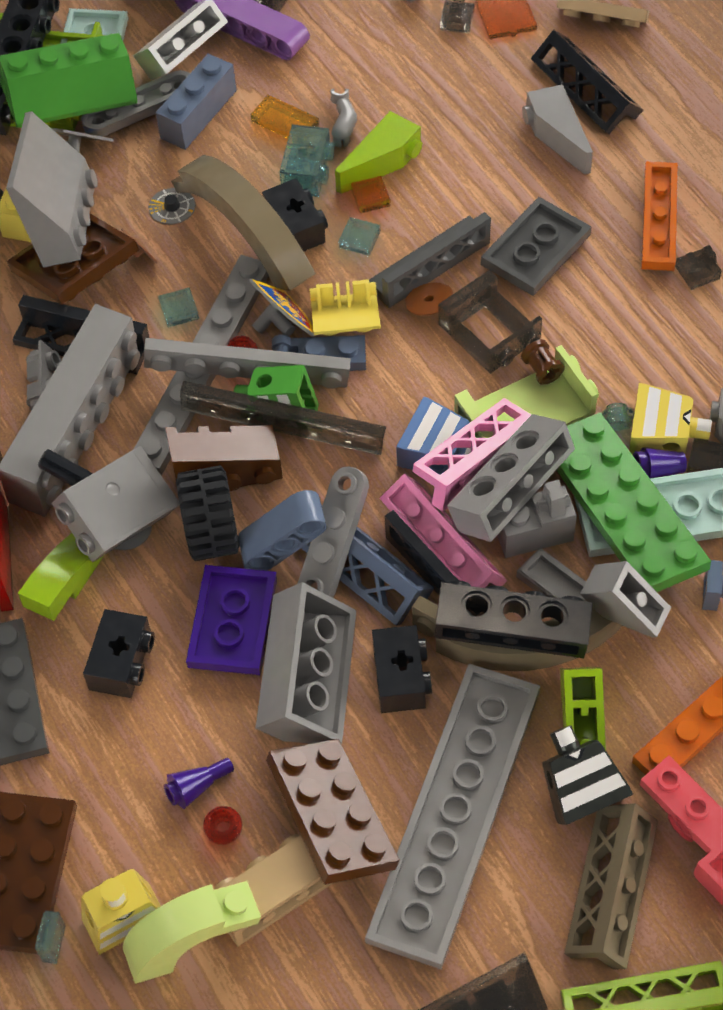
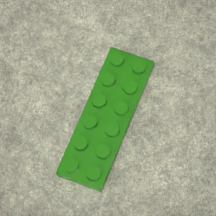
[556,412,711,592]

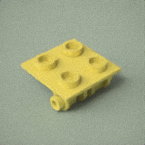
[310,279,381,336]

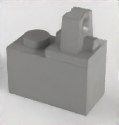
[497,480,577,558]

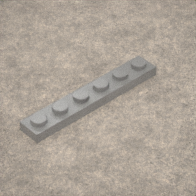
[144,338,351,388]

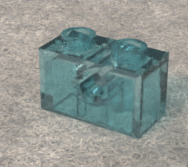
[280,124,335,197]

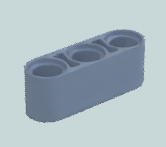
[238,490,327,571]

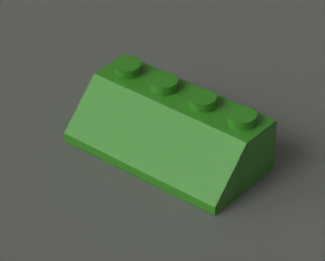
[0,33,137,128]

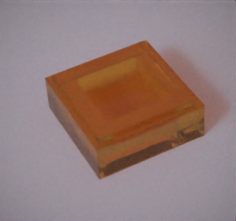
[351,176,390,214]

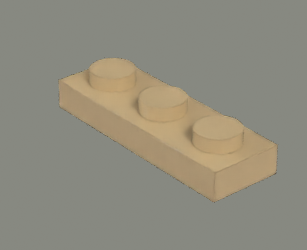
[556,0,650,28]

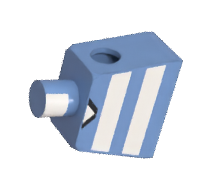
[396,397,471,475]

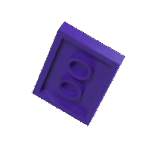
[186,565,277,675]

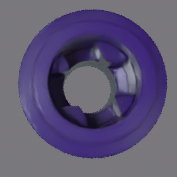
[633,447,687,478]

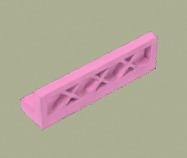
[412,398,531,512]
[379,473,507,588]

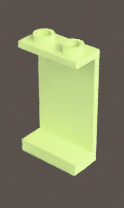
[454,345,599,438]

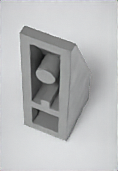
[522,84,593,174]

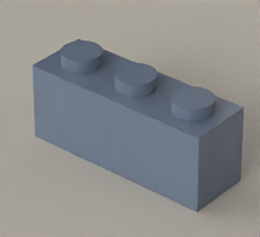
[156,53,237,150]

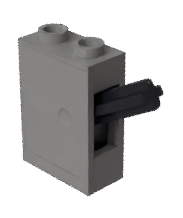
[38,445,180,563]

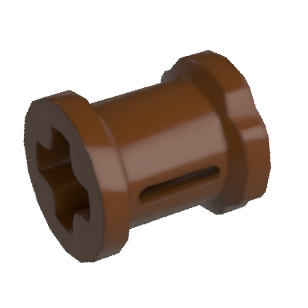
[521,339,565,385]

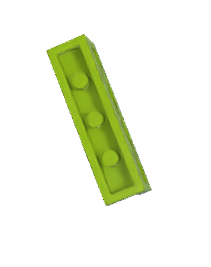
[561,960,723,1010]

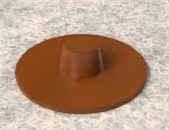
[405,282,454,316]

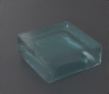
[339,217,380,256]
[158,287,199,328]
[35,911,66,964]

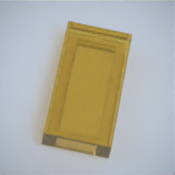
[251,95,319,145]

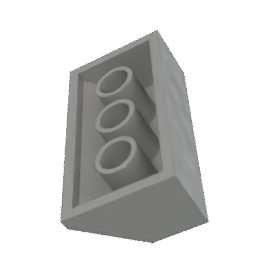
[255,582,356,744]

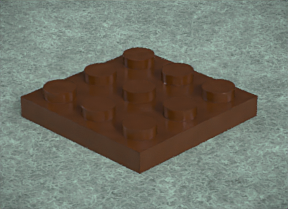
[6,214,139,305]

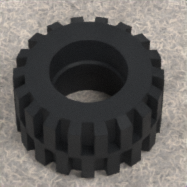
[176,465,240,561]

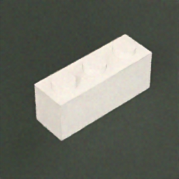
[133,0,228,81]

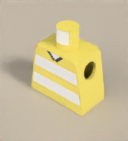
[629,383,712,455]
[81,869,161,955]

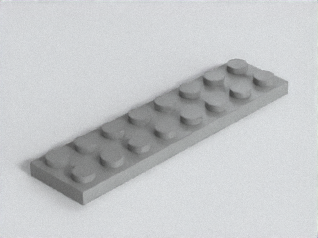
[365,663,540,970]

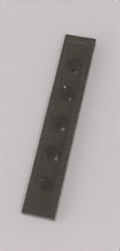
[180,380,386,455]

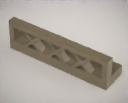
[564,803,658,969]

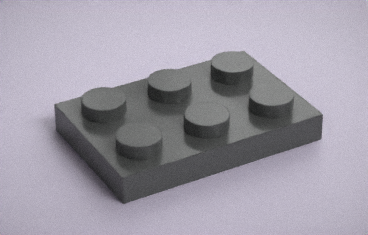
[481,197,592,296]

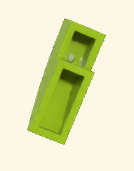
[18,533,104,621]

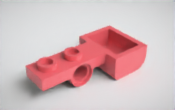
[639,755,723,906]

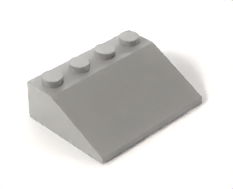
[6,111,98,267]

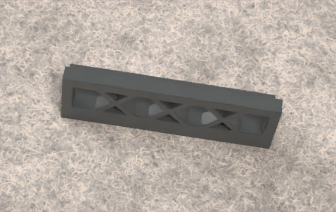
[369,212,491,308]

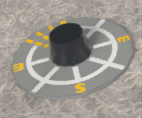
[148,188,196,225]

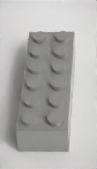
[0,304,140,517]

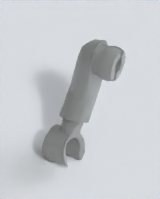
[331,89,357,147]

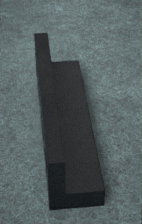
[530,29,643,134]
[12,295,150,375]
[385,510,485,616]

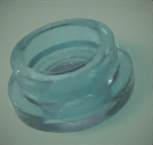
[601,403,635,431]

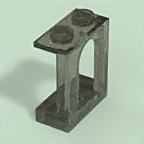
[438,270,542,374]

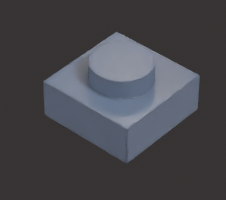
[702,560,723,611]

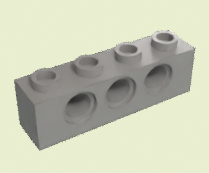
[447,414,575,542]

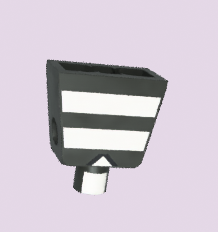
[542,725,633,825]

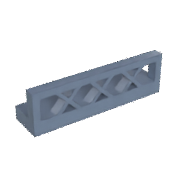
[301,505,434,626]

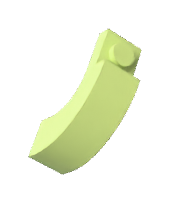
[122,881,261,984]

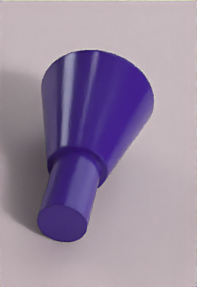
[164,757,234,809]

